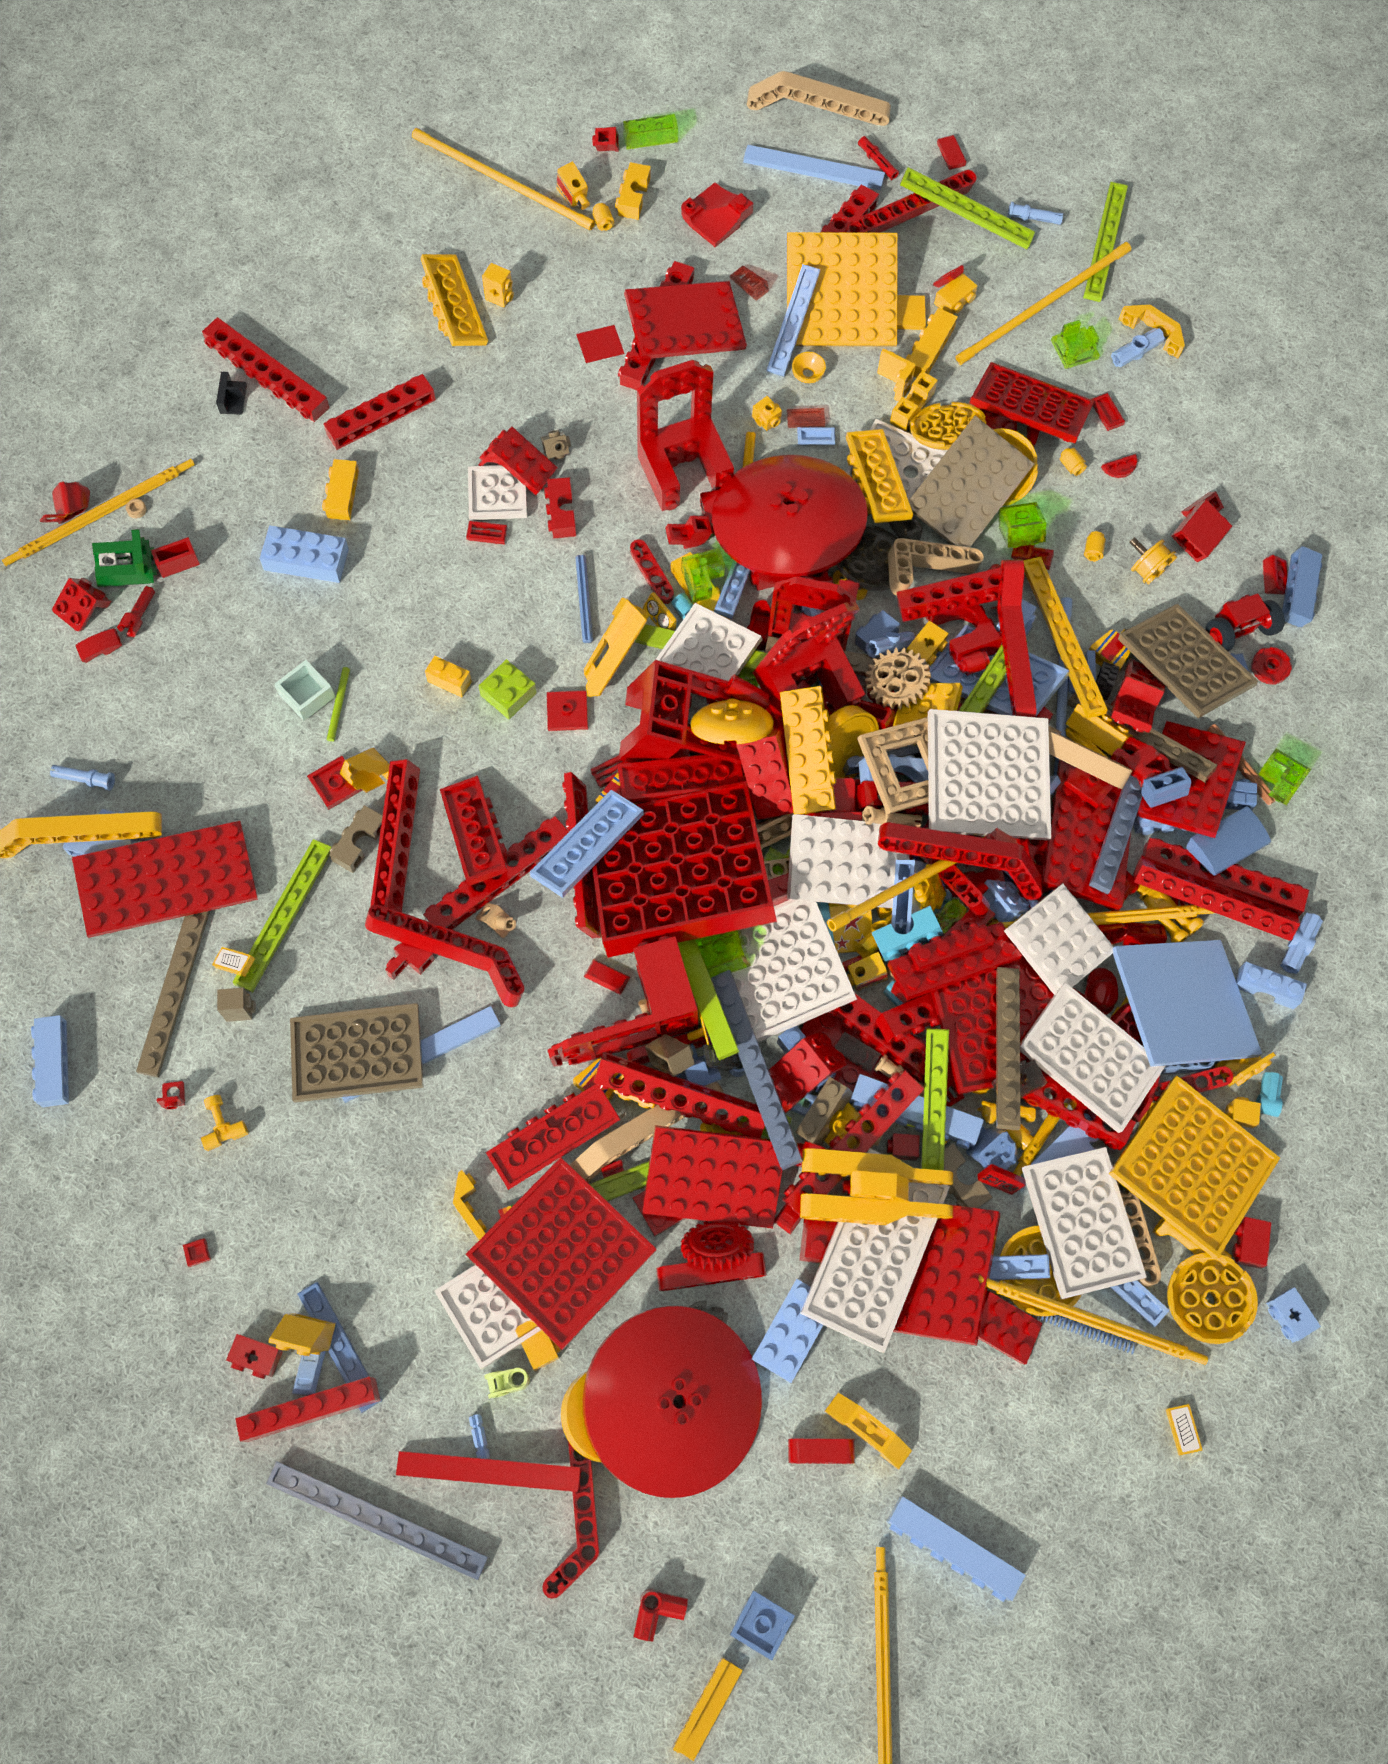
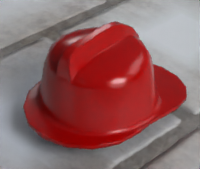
[1084,968,1119,1015]

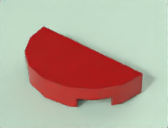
[1101,454,1138,478]

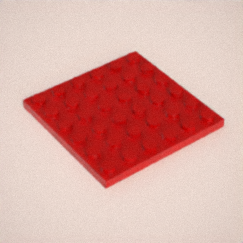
[931,952,1054,1094]
[465,1157,657,1351]

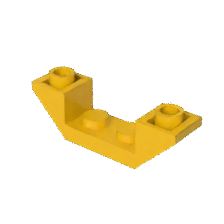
[1119,304,1185,358]
[453,1170,487,1240]
[825,1392,912,1470]

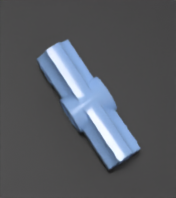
[1111,328,1165,367]
[865,631,915,658]
[1280,913,1323,974]

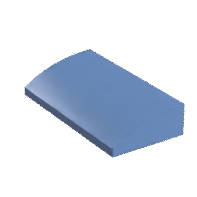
[1186,806,1271,876]

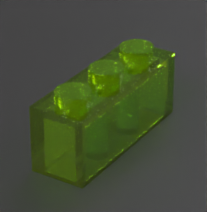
[623,114,678,150]

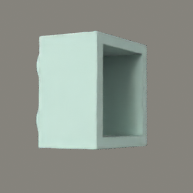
[274,660,335,721]

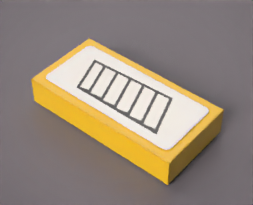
[212,947,255,977]
[1166,1404,1202,1456]

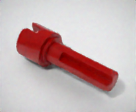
[117,586,155,637]

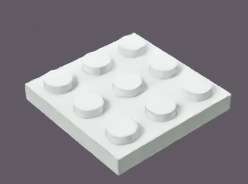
[468,465,527,520]

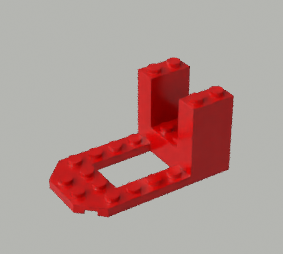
[637,360,734,511]
[766,576,859,651]
[753,602,865,727]
[619,660,780,764]
[548,935,698,1067]

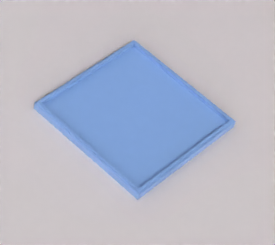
[1113,940,1262,1067]

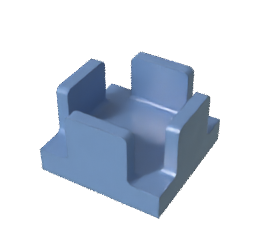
[676,1044,721,1095]
[730,1590,795,1661]

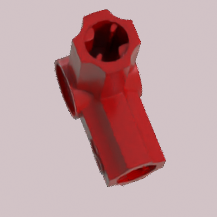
[633,1589,688,1642]

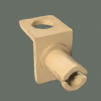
[475,903,516,938]

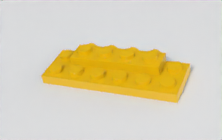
[420,254,488,346]
[846,429,913,523]
[780,686,836,815]

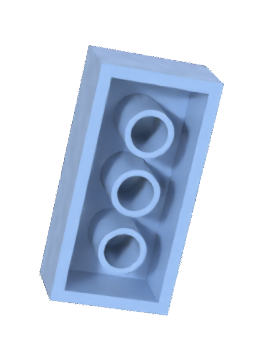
[260,525,349,583]
[752,1279,823,1383]

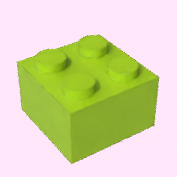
[478,659,537,720]

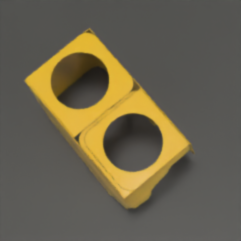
[340,747,390,793]

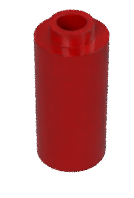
[724,674,771,710]

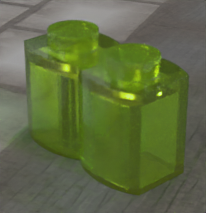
[935,899,967,937]

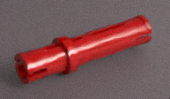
[858,136,899,180]

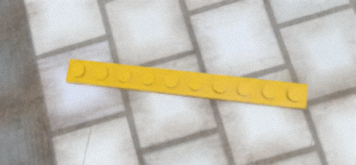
[1024,557,1108,718]

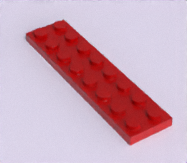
[562,772,601,939]

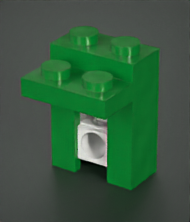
[92,529,157,587]

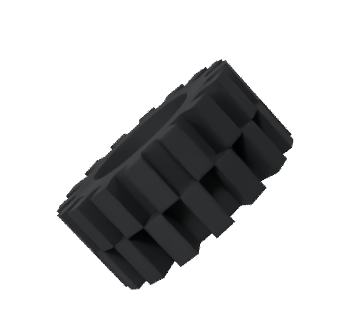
[1096,662,1119,700]

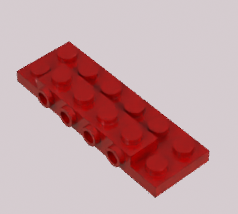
[617,755,744,803]
[440,775,508,886]
[887,921,1022,1001]
[485,1084,621,1190]

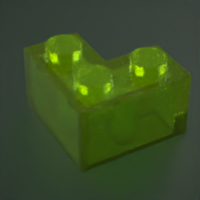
[681,548,725,603]
[1258,748,1311,806]

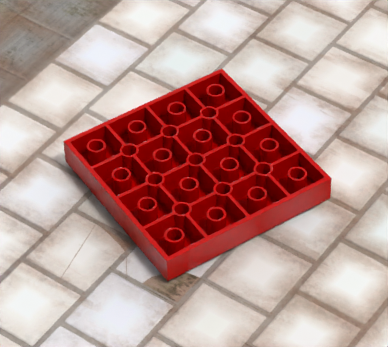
[592,781,777,958]

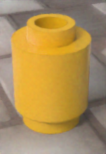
[592,203,614,231]
[1060,447,1087,476]
[1084,531,1106,562]
[1004,1124,1034,1151]

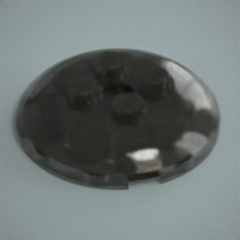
[836,526,898,591]

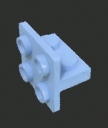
[983,879,1031,922]

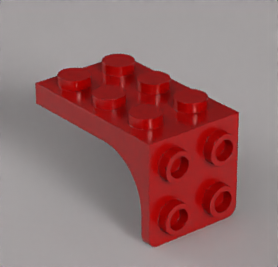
[478,426,558,495]
[769,1032,847,1114]
[978,1291,1043,1365]

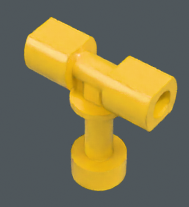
[201,1095,249,1151]

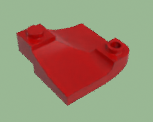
[681,182,754,247]

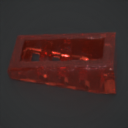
[730,265,769,301]

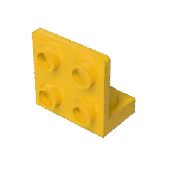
[877,349,916,401]
[1214,1052,1276,1087]

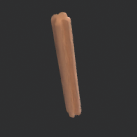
[1207,724,1277,805]

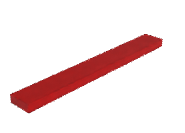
[396,1451,581,1492]

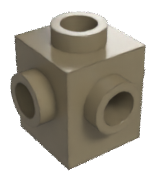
[540,430,571,459]

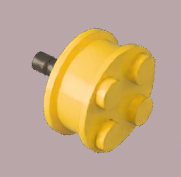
[1129,537,1178,585]

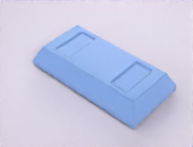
[797,427,835,445]
[292,1351,325,1395]

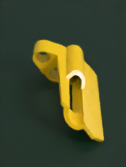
[584,597,650,697]

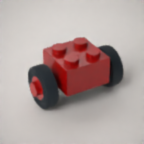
[1205,593,1285,651]

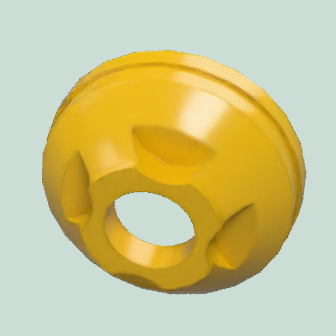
[792,352,826,383]

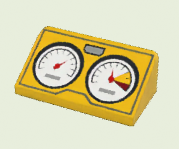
[643,592,677,631]

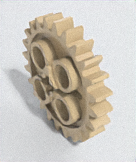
[865,648,931,710]

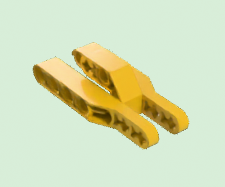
[800,1149,953,1225]

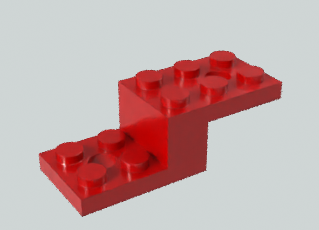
[1111,658,1165,733]

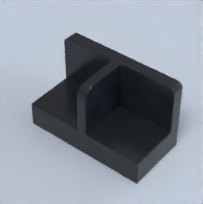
[216,372,247,415]

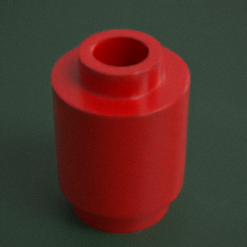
[958,650,990,676]

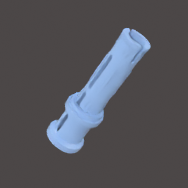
[1007,201,1063,225]
[50,765,115,791]

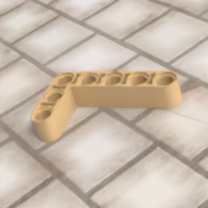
[888,538,984,595]
[1048,725,1132,789]
[1117,1181,1161,1287]

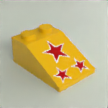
[828,903,872,953]

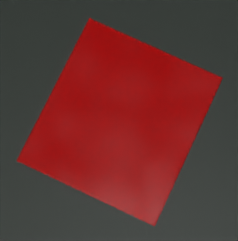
[576,325,625,363]

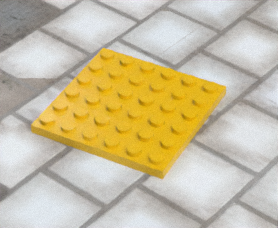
[787,232,897,346]
[1108,1075,1280,1259]

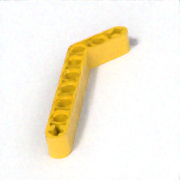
[0,812,162,858]

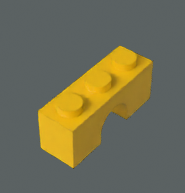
[615,162,651,220]
[890,371,938,432]

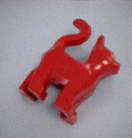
[1111,737,1173,787]

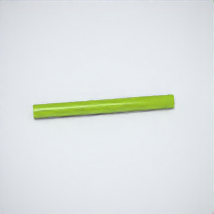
[326,667,350,742]

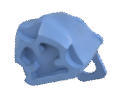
[966,1126,1017,1170]

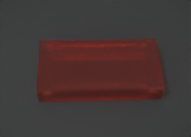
[786,408,825,428]

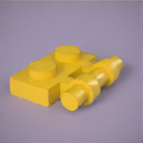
[914,864,946,913]

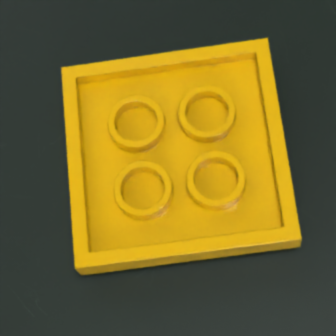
[893,683,963,726]

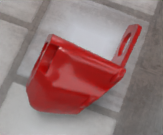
[40,481,90,524]

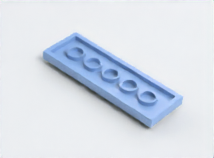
[530,790,644,898]

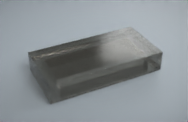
[835,1031,881,1073]

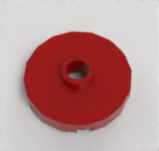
[1251,647,1292,685]

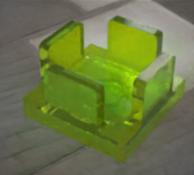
[1051,320,1100,369]

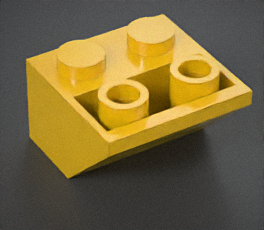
[269,1313,336,1356]

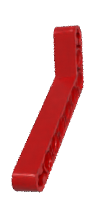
[997,559,1036,718]
[897,779,990,916]
[878,822,1042,900]
[365,905,525,1007]
[542,1441,599,1599]

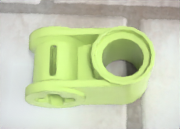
[484,1368,530,1399]

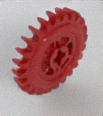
[681,1221,754,1271]

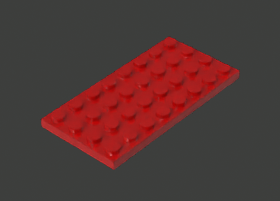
[1042,759,1131,910]
[72,821,258,938]

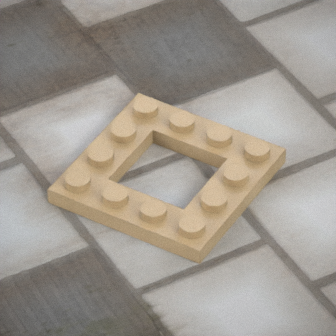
[857,717,929,815]

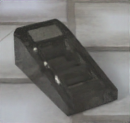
[703,1045,740,1071]

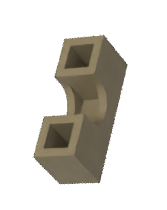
[329,805,383,873]
[795,1077,853,1146]
[944,1143,993,1208]

